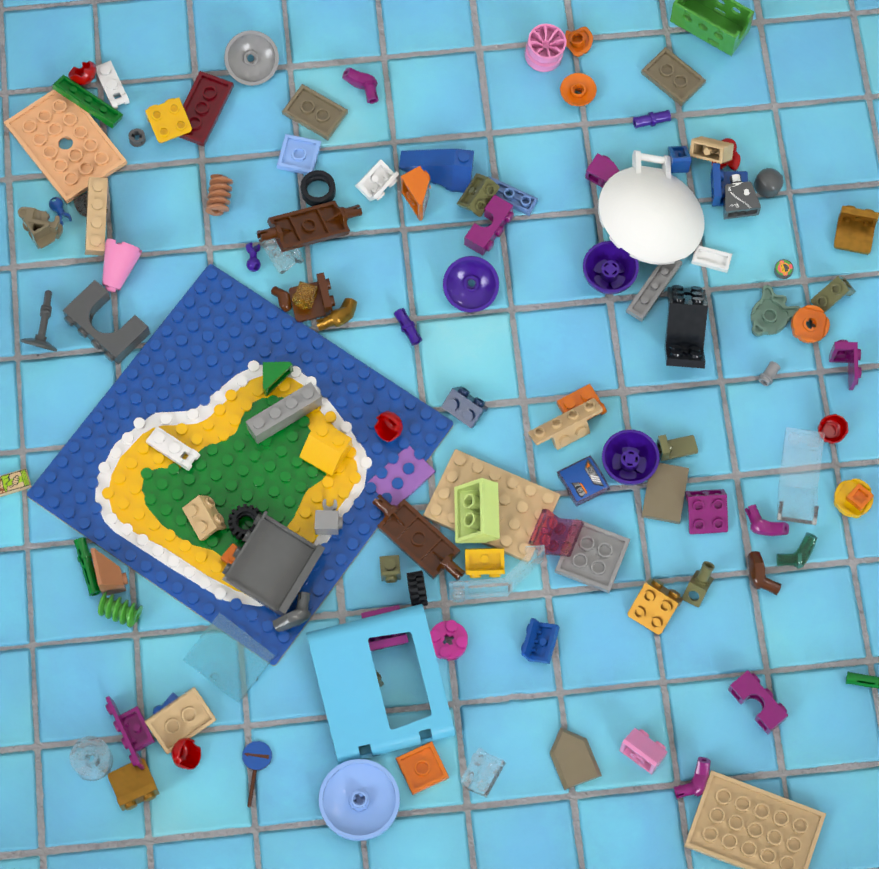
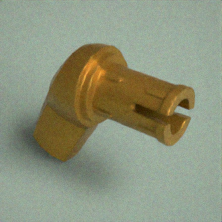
[316,298,357,331]

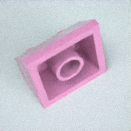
[619,728,667,775]

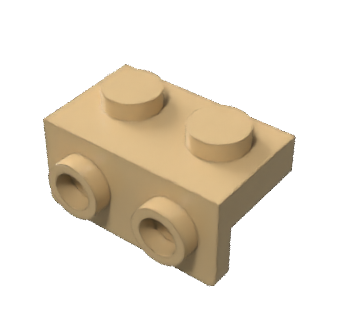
[182,495,226,541]

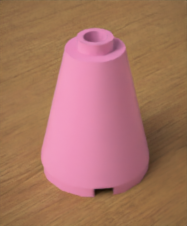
[102,239,142,293]

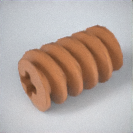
[205,174,233,216]

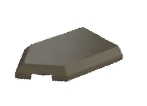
[549,728,602,790]

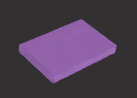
[367,446,435,506]

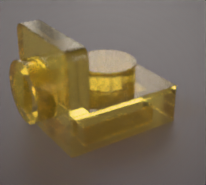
[292,281,318,309]

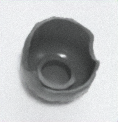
[754,168,784,198]

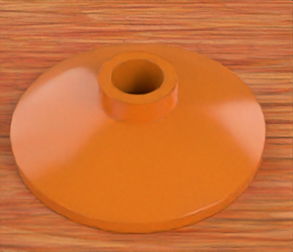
[560,73,597,106]

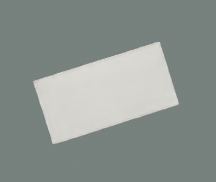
[691,245,732,273]

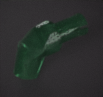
[776,532,817,569]

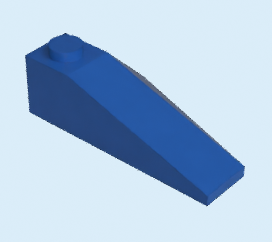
[399,149,474,193]

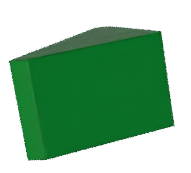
[263,362,293,397]

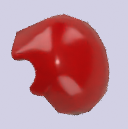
[68,61,97,86]
[374,411,403,442]
[818,414,848,444]
[171,738,201,770]

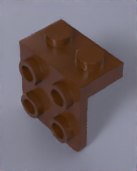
[289,272,335,322]

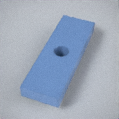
[488,176,538,216]

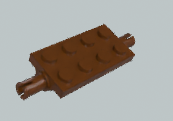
[257,201,362,252]
[372,494,465,581]

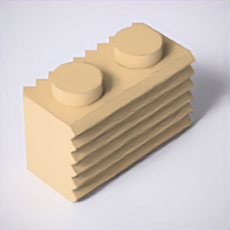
[690,136,734,164]

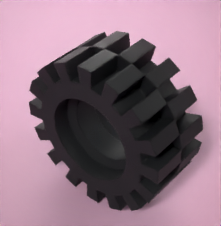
[228,504,262,542]
[407,571,428,606]

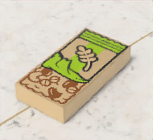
[0,468,32,497]

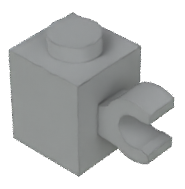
[314,499,343,535]

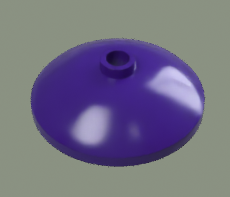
[443,256,499,312]

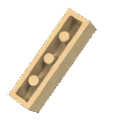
[85,177,108,256]

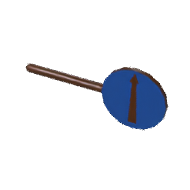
[242,741,272,808]

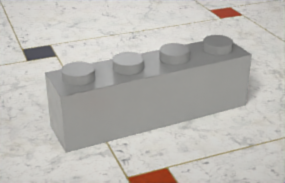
[246,382,322,444]

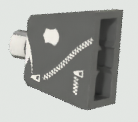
[723,174,761,220]

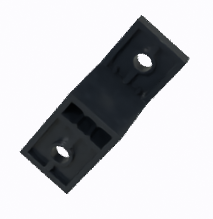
[664,285,708,369]

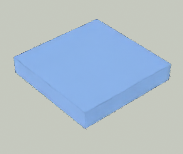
[277,134,321,175]

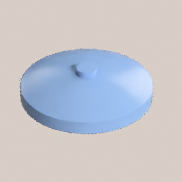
[319,759,400,841]

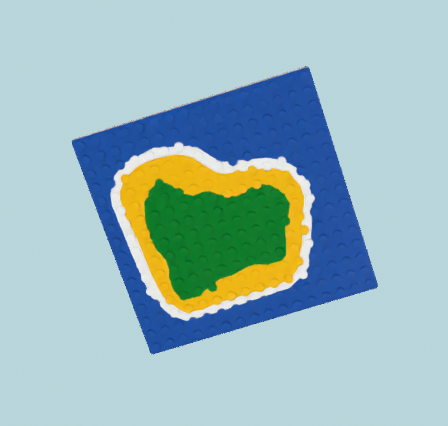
[27,264,453,666]

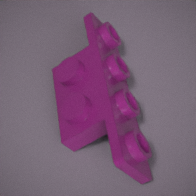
[105,696,155,770]

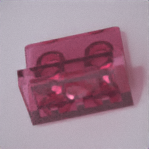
[528,509,584,557]

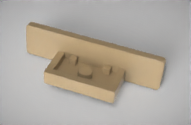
[528,398,603,450]

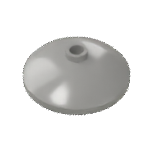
[224,30,279,86]

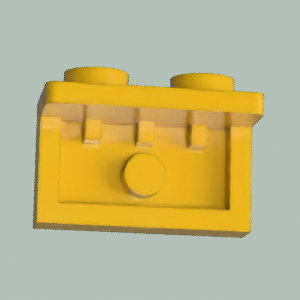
[465,548,505,578]

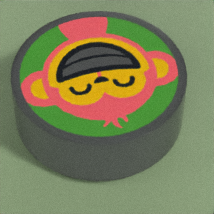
[774,259,794,279]

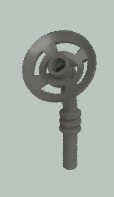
[20,290,57,352]

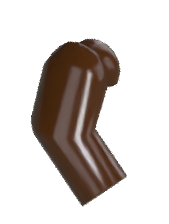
[271,286,292,312]

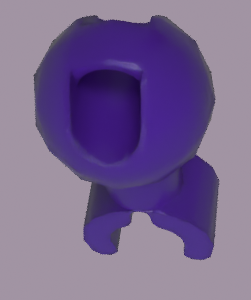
[246,242,261,272]

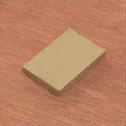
[144,687,217,754]

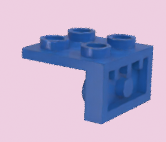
[710,163,748,206]

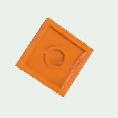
[396,741,449,795]

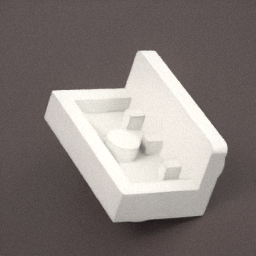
[355,160,399,201]

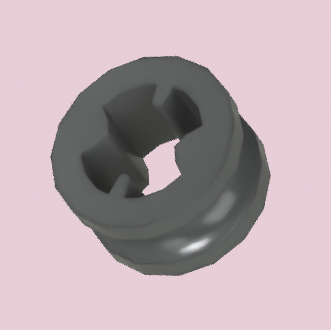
[128,128,146,147]

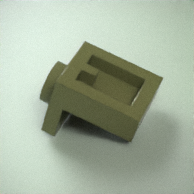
[380,555,401,583]

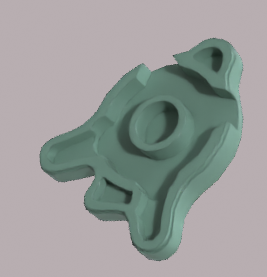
[751,285,801,337]

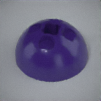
[583,241,639,295]
[602,430,660,485]

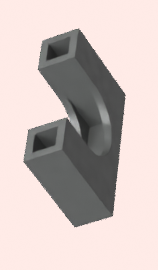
[63,280,150,365]

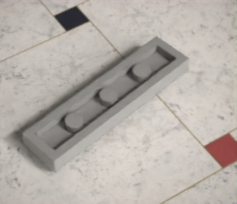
[626,260,682,322]

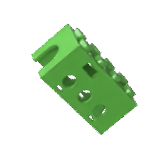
[670,0,754,56]

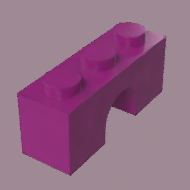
[464,194,514,256]
[728,670,788,734]

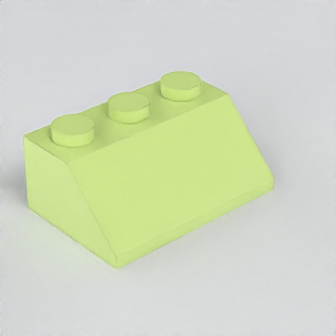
[454,478,500,543]

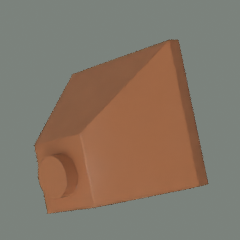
[90,548,128,596]

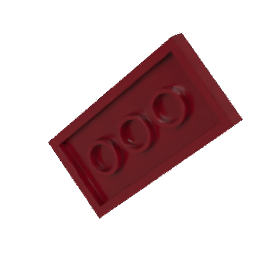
[179,71,234,146]

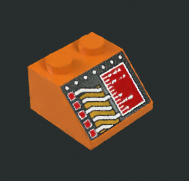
[401,166,431,221]

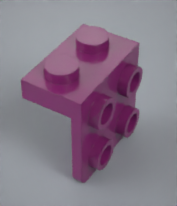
[829,340,862,390]

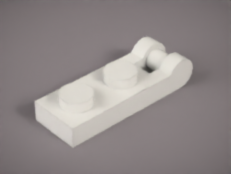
[96,60,130,109]
[146,426,201,471]

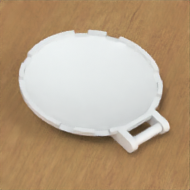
[598,150,705,265]

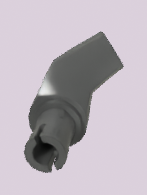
[272,592,311,632]

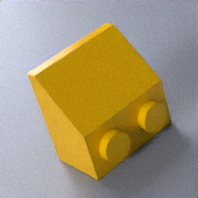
[299,419,353,477]

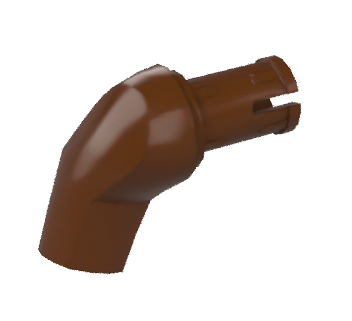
[747,551,782,595]

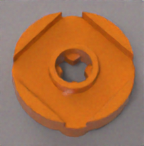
[791,305,830,343]

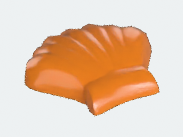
[565,26,593,57]

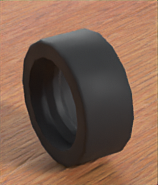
[300,170,336,206]

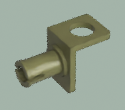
[682,561,715,607]

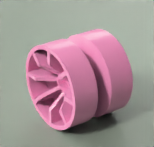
[525,24,566,72]

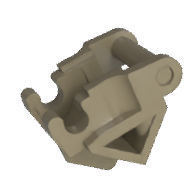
[18,207,63,249]

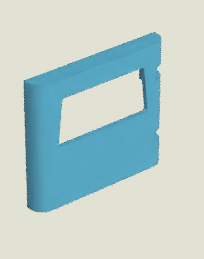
[306,604,455,765]

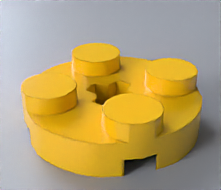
[834,479,873,518]

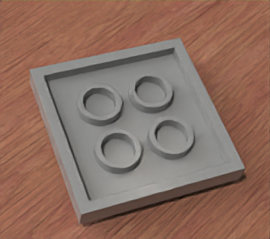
[555,519,630,594]

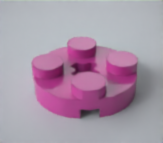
[430,620,468,661]

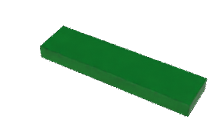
[52,75,123,128]

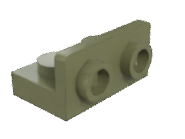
[457,173,500,217]

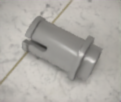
[759,361,781,386]

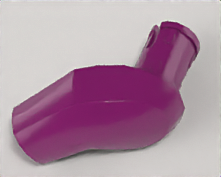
[342,67,379,104]
[745,504,789,536]
[674,757,711,799]

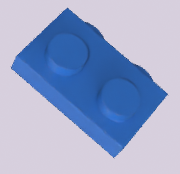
[521,618,560,664]

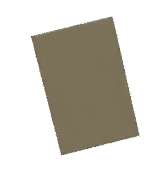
[641,47,706,107]
[282,84,348,140]
[641,463,689,524]

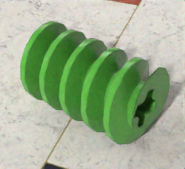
[98,591,143,628]

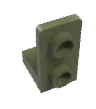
[811,276,856,313]
[656,434,698,461]

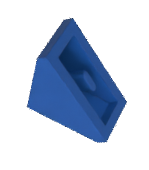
[668,146,691,173]

